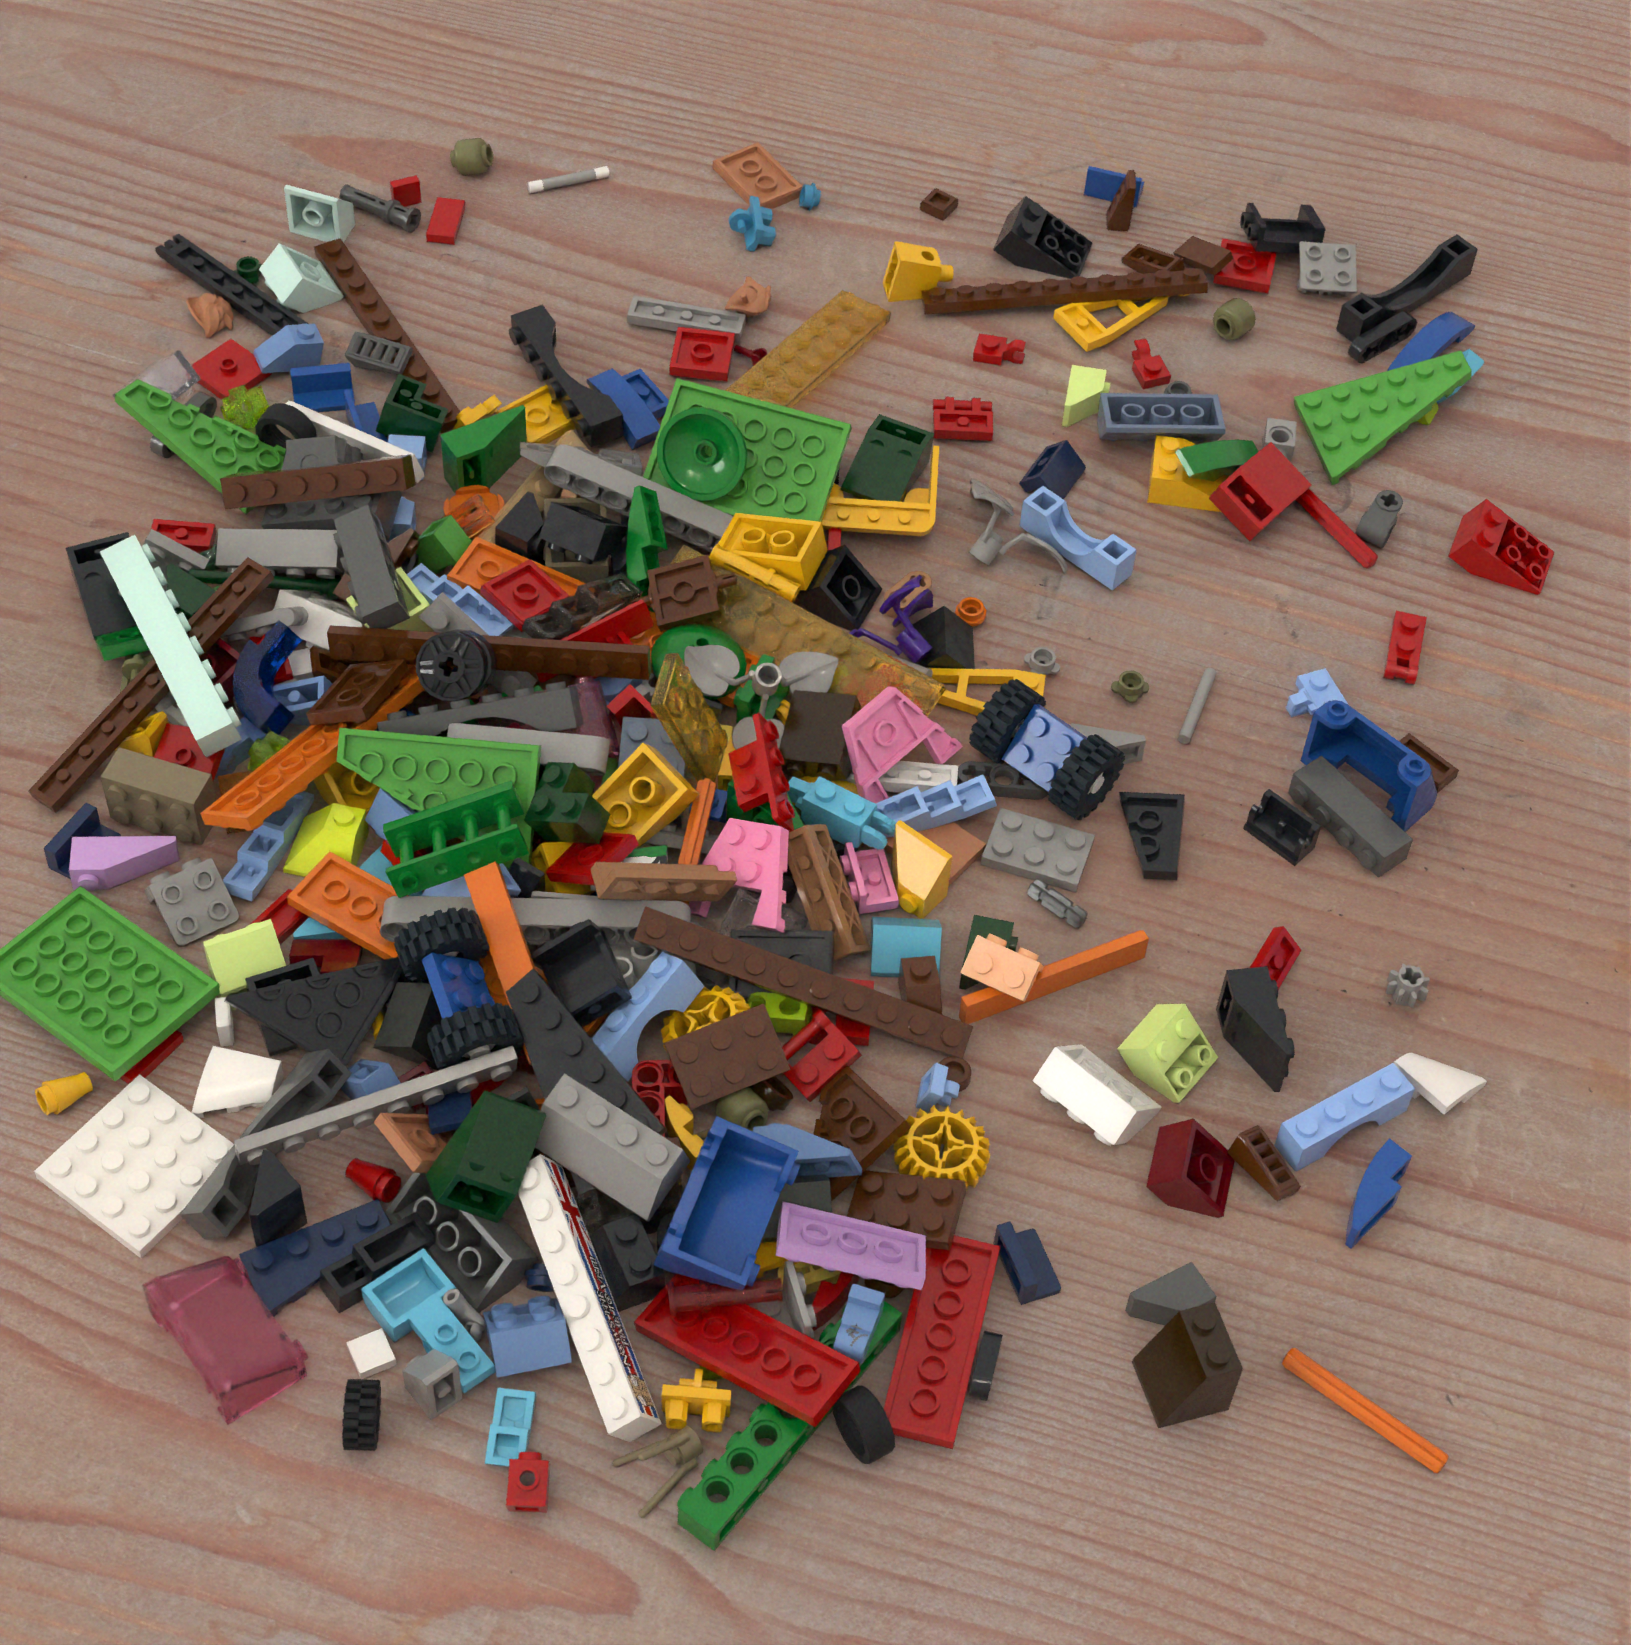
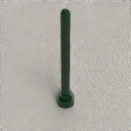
[187,569,341,600]

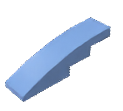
[407,563,514,636]
[876,774,997,838]
[223,791,314,902]

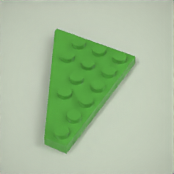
[1294,350,1472,485]
[337,728,541,869]

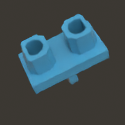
[729,196,776,252]

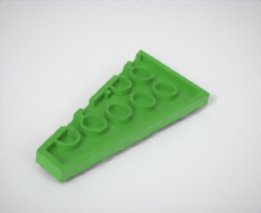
[115,379,286,514]

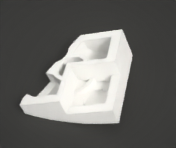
[192,1046,284,1118]
[1394,1053,1487,1114]

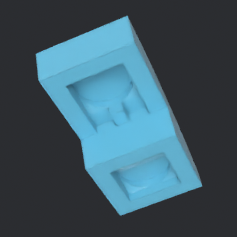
[485,1387,537,1467]

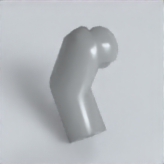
[443,1289,486,1342]

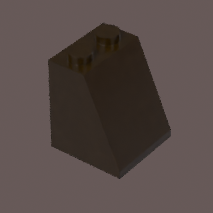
[779,690,862,781]
[1132,1302,1243,1428]

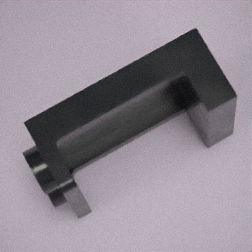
[1240,203,1326,253]
[531,919,632,1027]

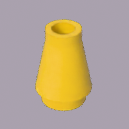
[35,1072,93,1115]

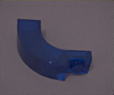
[233,620,302,741]

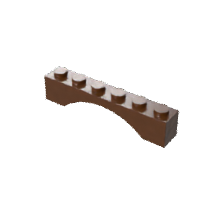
[220,454,416,510]

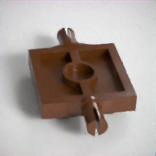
[630,555,738,631]

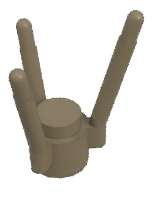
[613,1426,703,1518]

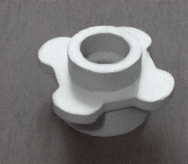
[1024,647,1060,675]

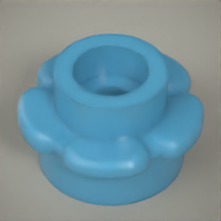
[799,183,821,211]

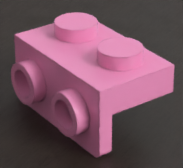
[839,842,899,915]

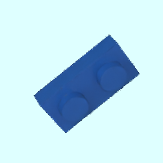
[622,368,669,419]

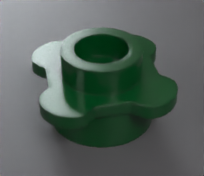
[234,256,263,284]

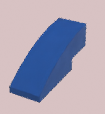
[586,368,660,450]
[1345,1138,1412,1249]

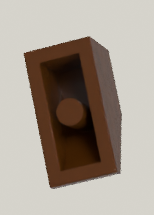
[898,955,942,1015]

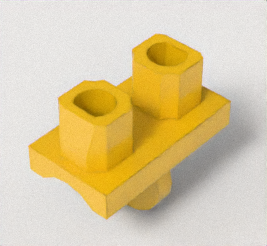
[662,1368,732,1433]

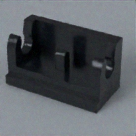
[1243,789,1321,866]

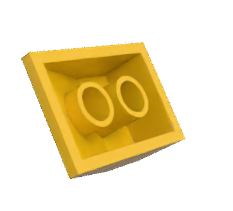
[1147,435,1229,512]
[718,513,827,591]
[592,742,700,849]

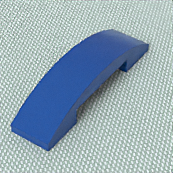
[1387,312,1475,371]

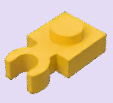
[452,395,502,430]

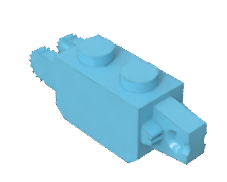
[787,776,896,850]

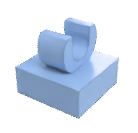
[916,1063,960,1112]

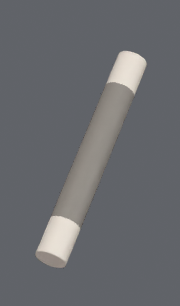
[527,166,610,193]

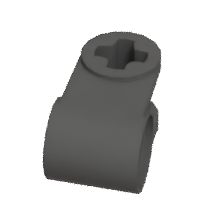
[1355,490,1403,548]

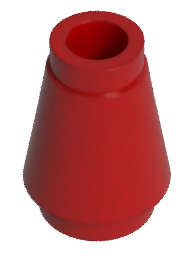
[346,1158,401,1203]

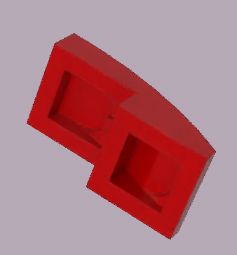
[812,1271,860,1331]

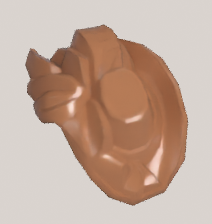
[725,276,771,318]
[186,293,233,338]

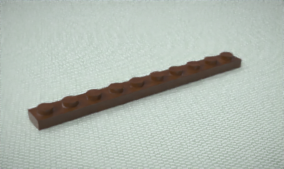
[314,238,460,434]
[922,268,1208,314]
[29,557,274,813]
[327,625,651,680]
[633,906,973,1059]

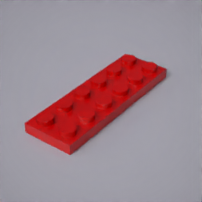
[883,1235,1001,1449]
[634,1274,860,1427]

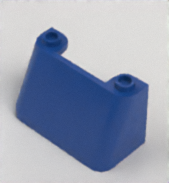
[1300,700,1437,832]
[653,1116,800,1291]

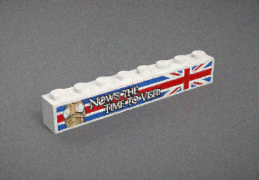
[518,1154,662,1442]

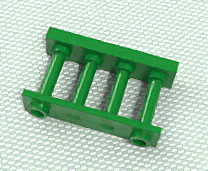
[383,780,530,898]

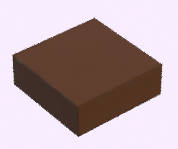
[920,188,959,221]

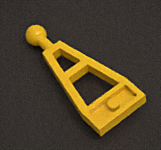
[1053,294,1190,352]
[873,664,1046,716]

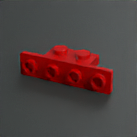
[536,599,654,684]
[728,712,795,832]

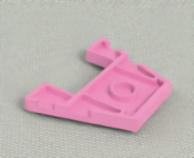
[842,686,963,804]
[688,818,789,933]

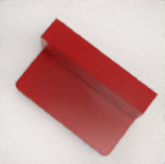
[606,684,661,733]

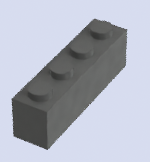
[333,504,410,629]
[1288,755,1413,878]

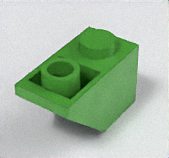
[416,515,472,574]

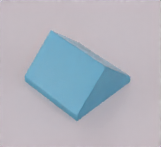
[871,917,942,977]

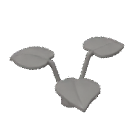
[969,479,1067,574]
[684,645,838,750]

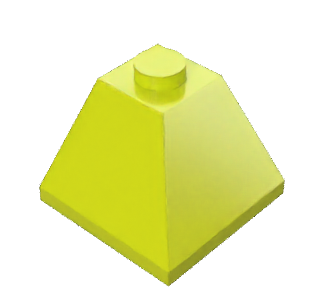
[283,803,369,877]

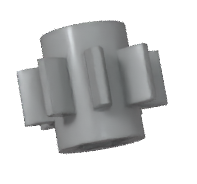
[1386,964,1430,1008]

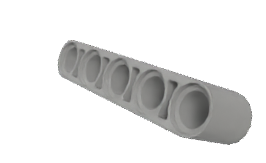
[447,723,610,776]

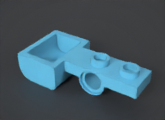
[361,1248,495,1393]

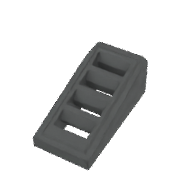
[345,332,413,375]

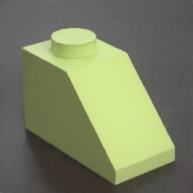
[1062,365,1110,427]

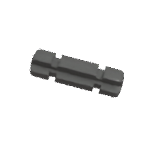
[1027,879,1088,928]

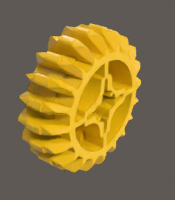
[660,985,751,1054]
[893,1105,990,1191]

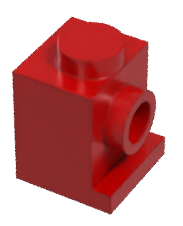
[506,1452,550,1513]

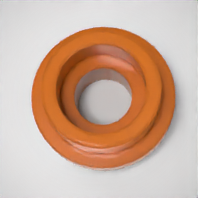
[955,597,986,626]

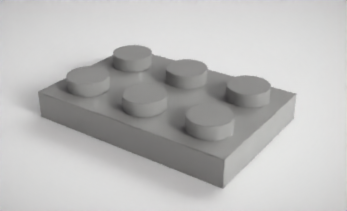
[981,808,1095,893]

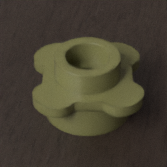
[1111,670,1149,703]

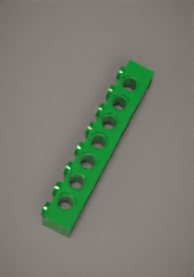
[677,1301,902,1551]

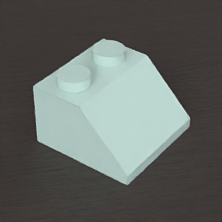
[284,185,355,243]
[259,243,344,313]

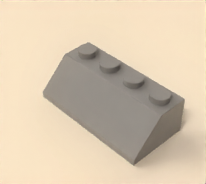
[215,528,345,579]
[535,1073,690,1222]

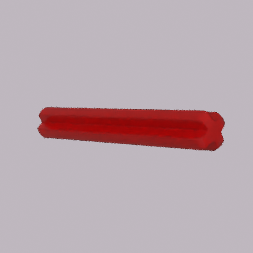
[1296,488,1378,569]

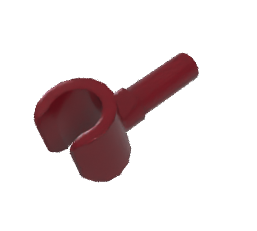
[734,345,770,370]

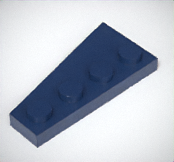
[239,1199,390,1321]

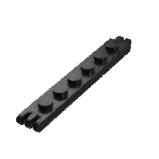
[155,234,309,336]

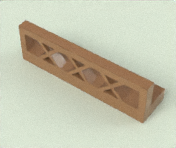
[788,824,871,962]
[590,862,737,902]

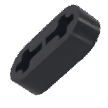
[969,1330,1003,1401]

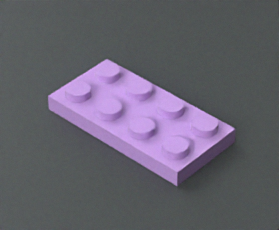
[775,1202,926,1290]

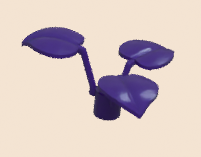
[826,575,933,664]

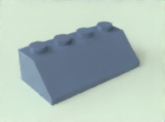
[1097,393,1226,442]

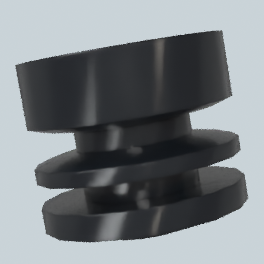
[416,629,496,701]

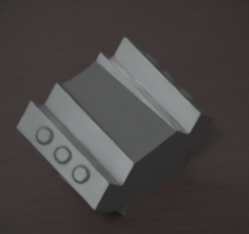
[280,435,363,470]

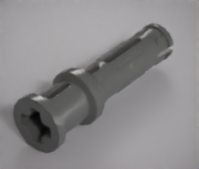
[339,184,421,233]

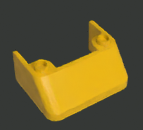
[821,445,939,536]

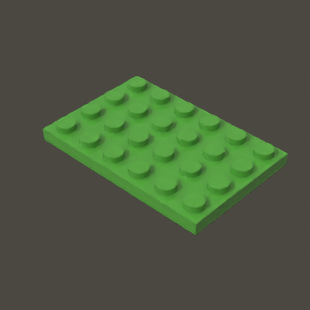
[643,378,852,522]
[0,886,220,1081]

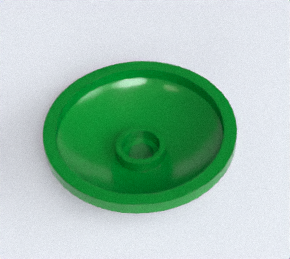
[657,407,747,501]
[651,624,747,700]

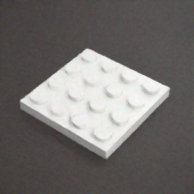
[34,1074,234,1259]

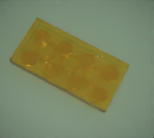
[650,653,728,782]

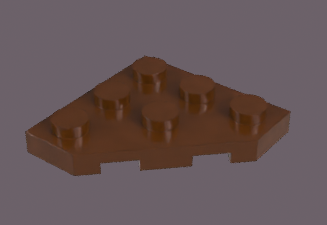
[813,1066,911,1201]

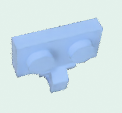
[1286,668,1348,717]

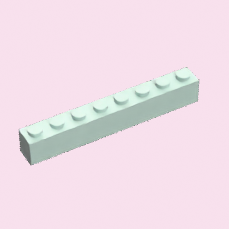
[100,535,242,757]

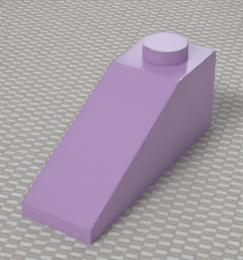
[69,836,179,891]

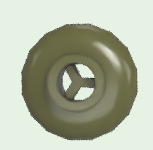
[450,138,493,176]
[1213,298,1256,340]
[716,1087,769,1131]

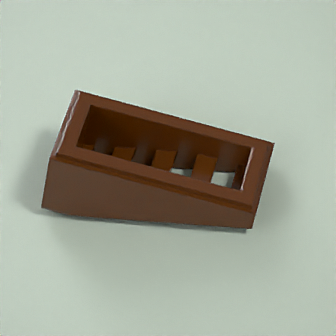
[1106,170,1136,231]
[1122,244,1184,274]
[1227,1125,1301,1201]

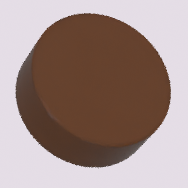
[939,1056,971,1092]

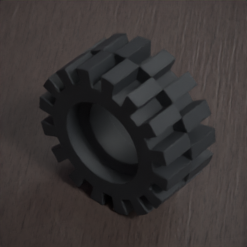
[342,1379,381,1451]

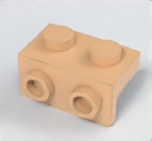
[960,933,1044,1002]

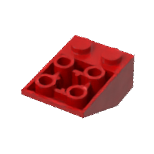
[1209,442,1312,542]
[1448,499,1554,595]

